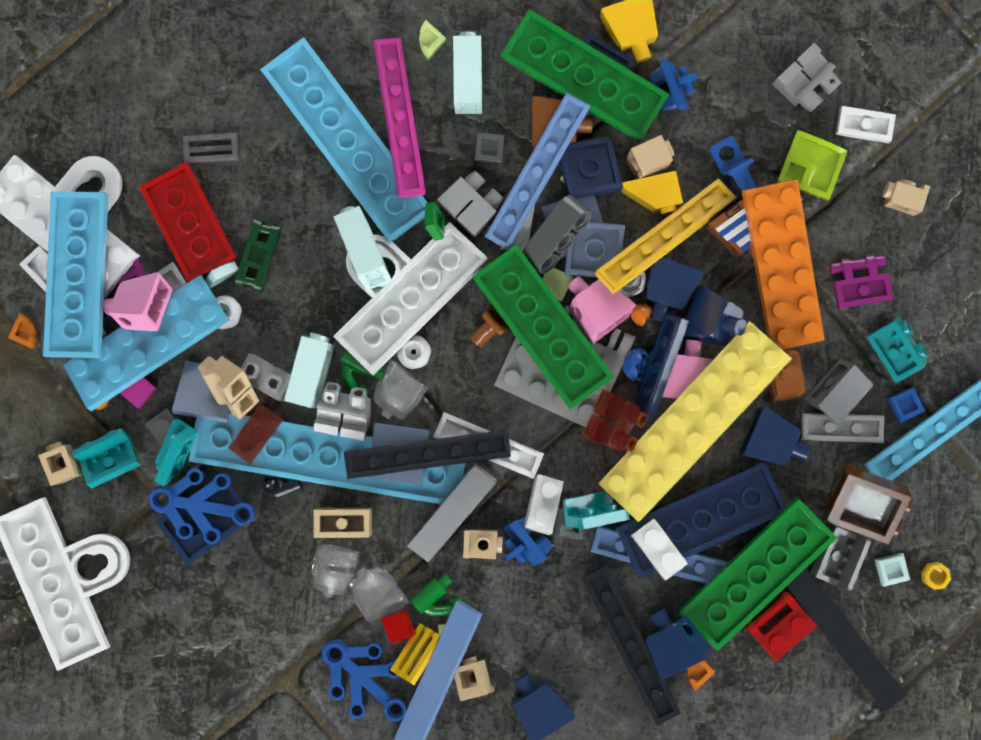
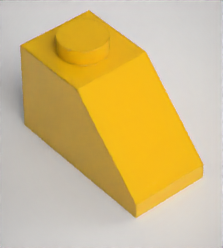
[621,171,683,215]

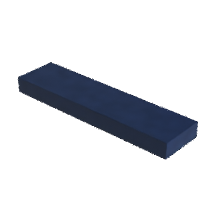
[630,312,689,424]

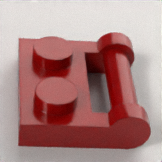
[745,588,817,662]

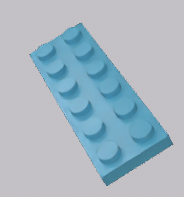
[43,191,108,358]
[63,275,230,411]

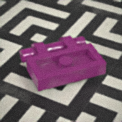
[829,254,893,309]

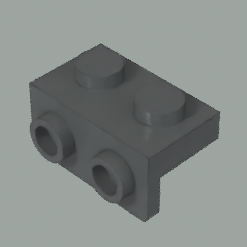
[810,524,871,591]

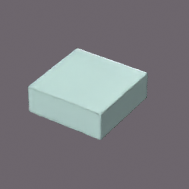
[874,553,910,587]

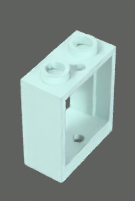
[453,32,482,114]
[333,206,391,291]
[284,333,335,408]

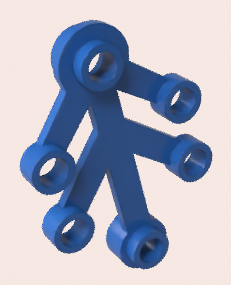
[149,468,255,544]
[322,639,407,722]

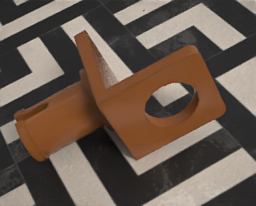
[470,307,510,348]

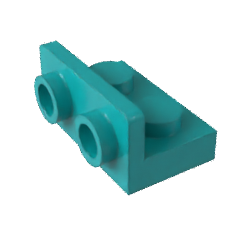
[866,317,928,383]
[154,419,199,486]
[563,491,630,529]

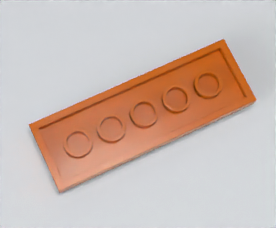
[742,179,825,350]

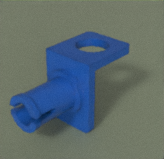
[709,136,756,197]

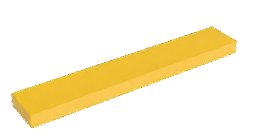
[595,178,737,294]

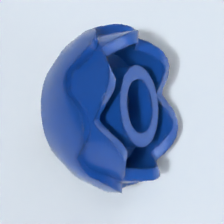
[623,348,650,381]

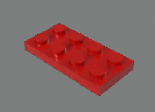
[139,162,238,283]

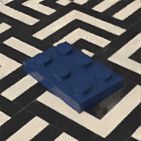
[155,472,249,566]

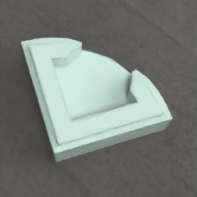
[205,261,239,288]

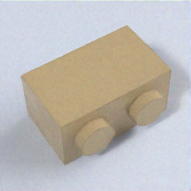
[626,135,674,180]
[314,507,372,538]

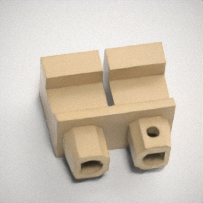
[198,356,259,420]

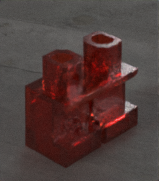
[582,389,648,452]

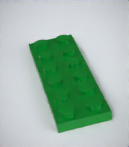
[500,9,669,143]
[472,244,614,410]
[678,497,838,651]

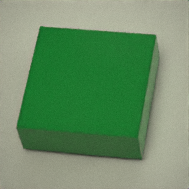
[424,202,445,241]

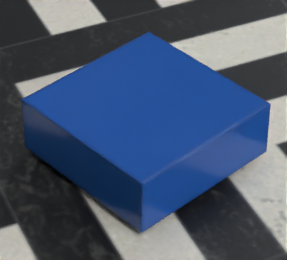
[887,387,925,423]

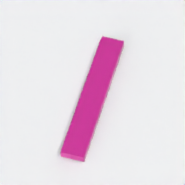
[373,37,426,198]

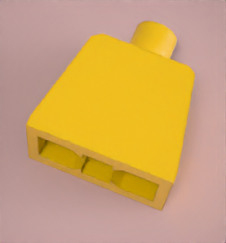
[599,0,658,63]

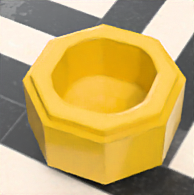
[921,562,951,590]

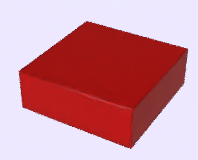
[381,609,416,644]

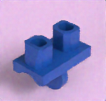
[649,59,698,112]
[503,516,553,567]

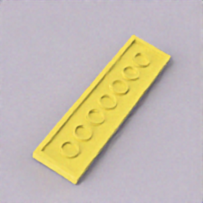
[598,321,792,522]

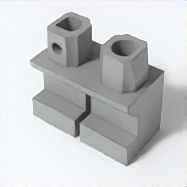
[772,43,841,112]
[437,171,503,239]
[241,353,291,402]
[313,382,371,441]

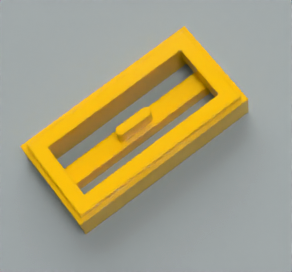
[390,623,441,685]

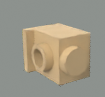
[883,180,930,216]
[38,442,84,486]
[463,528,503,559]
[454,656,495,701]

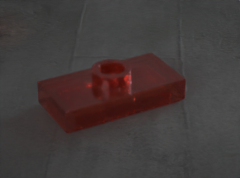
[228,404,284,464]

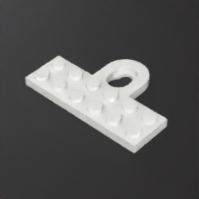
[0,155,140,298]
[333,222,489,375]
[0,497,130,671]

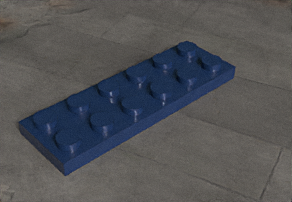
[615,462,786,579]

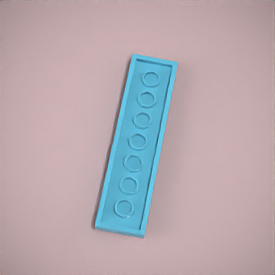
[260,37,427,243]

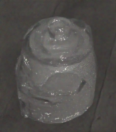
[373,359,428,420]
[312,544,359,597]
[350,566,409,622]

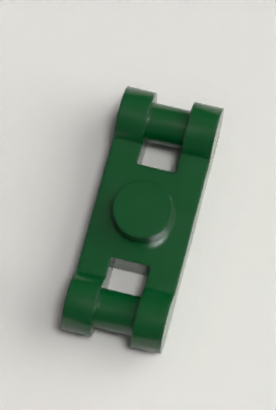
[235,218,282,293]

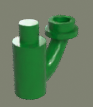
[340,350,385,395]
[410,573,466,616]

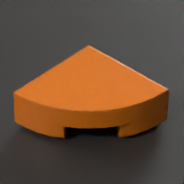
[8,313,38,349]
[687,660,715,691]

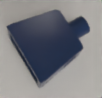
[644,257,703,323]
[684,285,747,346]
[739,407,810,466]
[646,608,714,680]
[513,673,576,740]

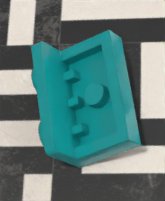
[72,429,141,489]

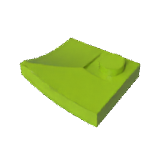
[777,130,847,201]

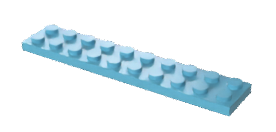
[189,413,465,504]

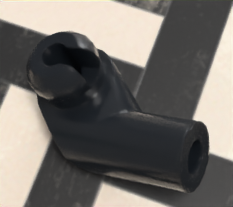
[261,475,303,498]

